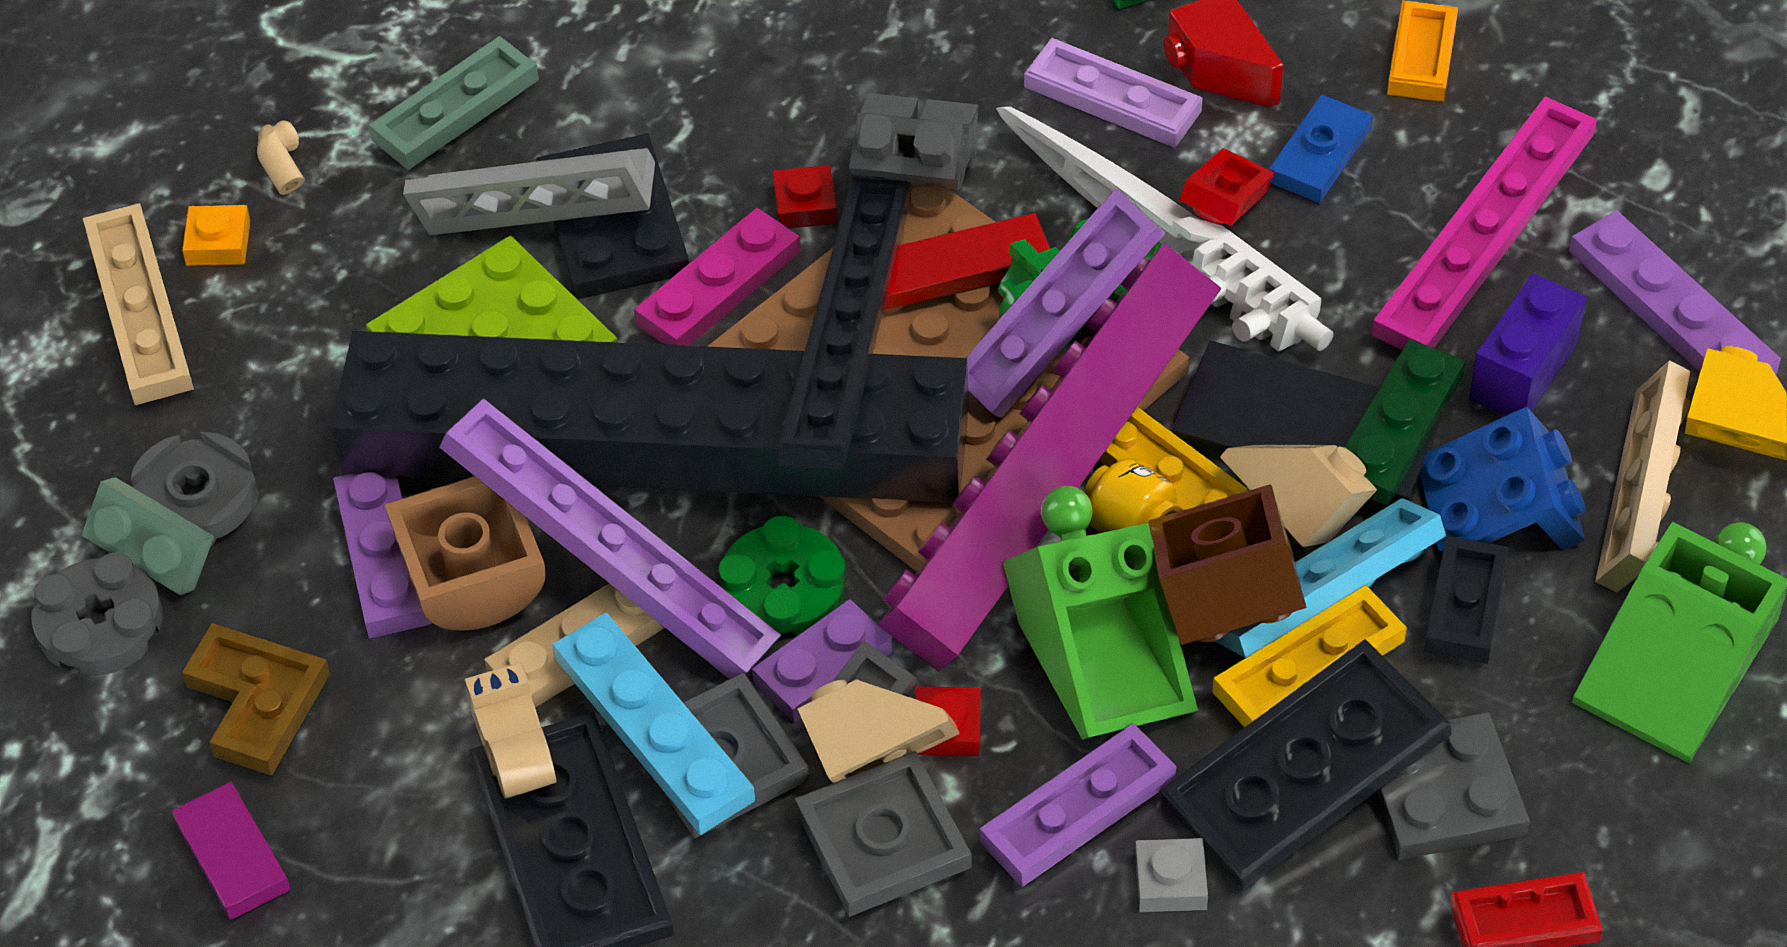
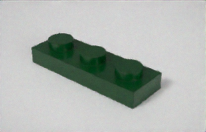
[1344,339,1466,506]

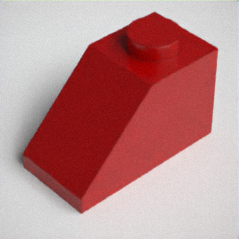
[1163,0,1283,107]

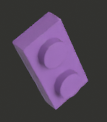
[752,599,892,723]

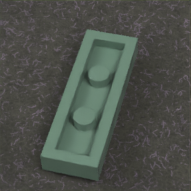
[369,36,539,170]

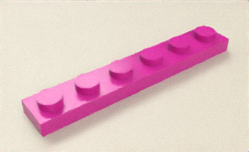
[1371,96,1597,350]

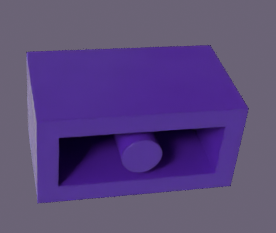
[1469,273,1587,416]

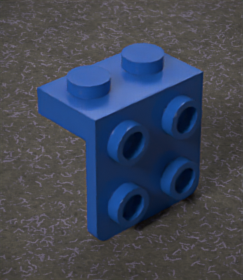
[1420,407,1586,553]

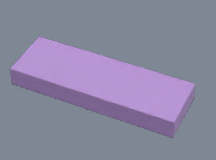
[1024,38,1203,148]

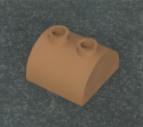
[384,476,546,631]

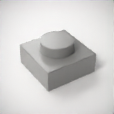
[1135,838,1208,912]

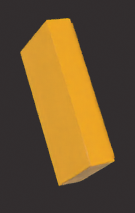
[1387,0,1458,102]

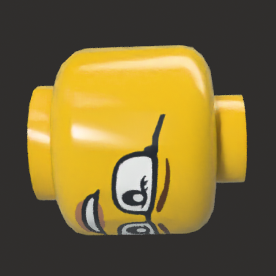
[1084,459,1180,533]

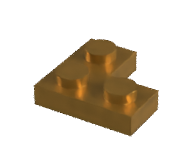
[182,623,330,776]

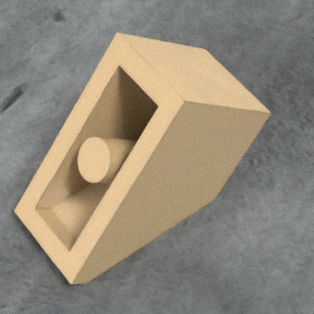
[1220,445,1377,547]
[797,680,960,783]

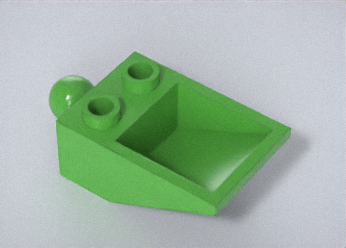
[1003,486,1198,739]
[1572,522,1787,764]

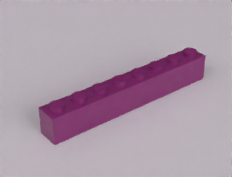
[878,243,1222,672]

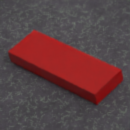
[884,213,1050,310]

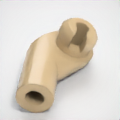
[257,121,305,195]

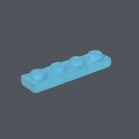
[1214,498,1446,658]
[552,612,755,835]

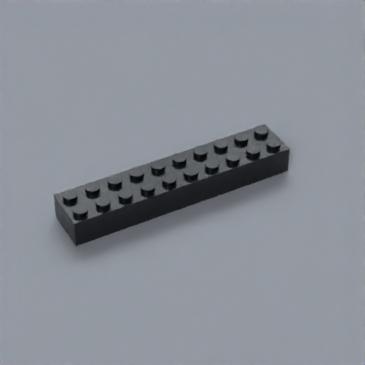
[330,331,969,503]

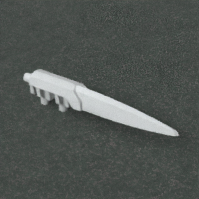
[996,107,1334,351]

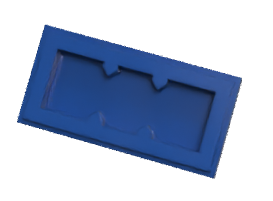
[1269,94,1373,204]

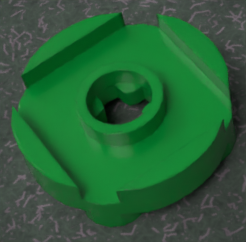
[718,516,846,638]

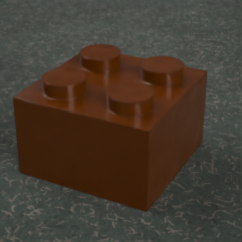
[1149,484,1307,645]

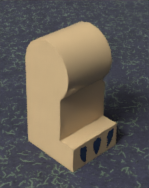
[465,662,556,799]

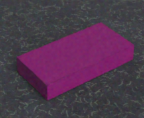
[171,782,291,920]

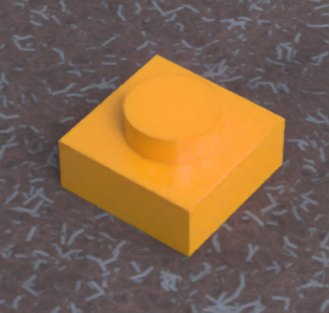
[182,205,251,266]

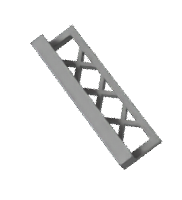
[403,148,655,236]

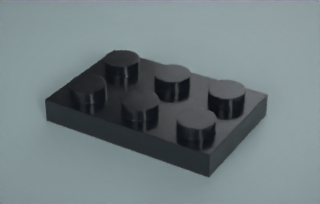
[536,133,689,299]

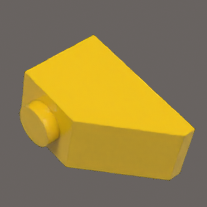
[1685,346,1787,460]

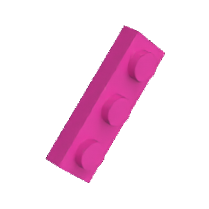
[634,208,801,346]

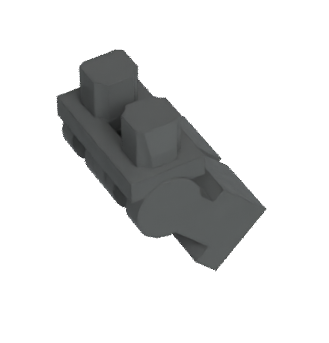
[849,93,978,190]

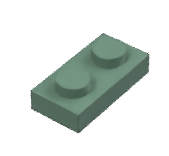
[81,477,214,595]

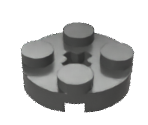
[131,432,259,546]
[31,552,163,676]

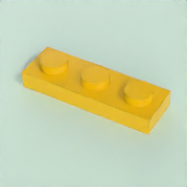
[1212,585,1407,728]

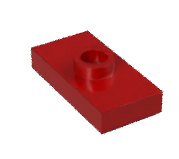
[1450,872,1603,947]

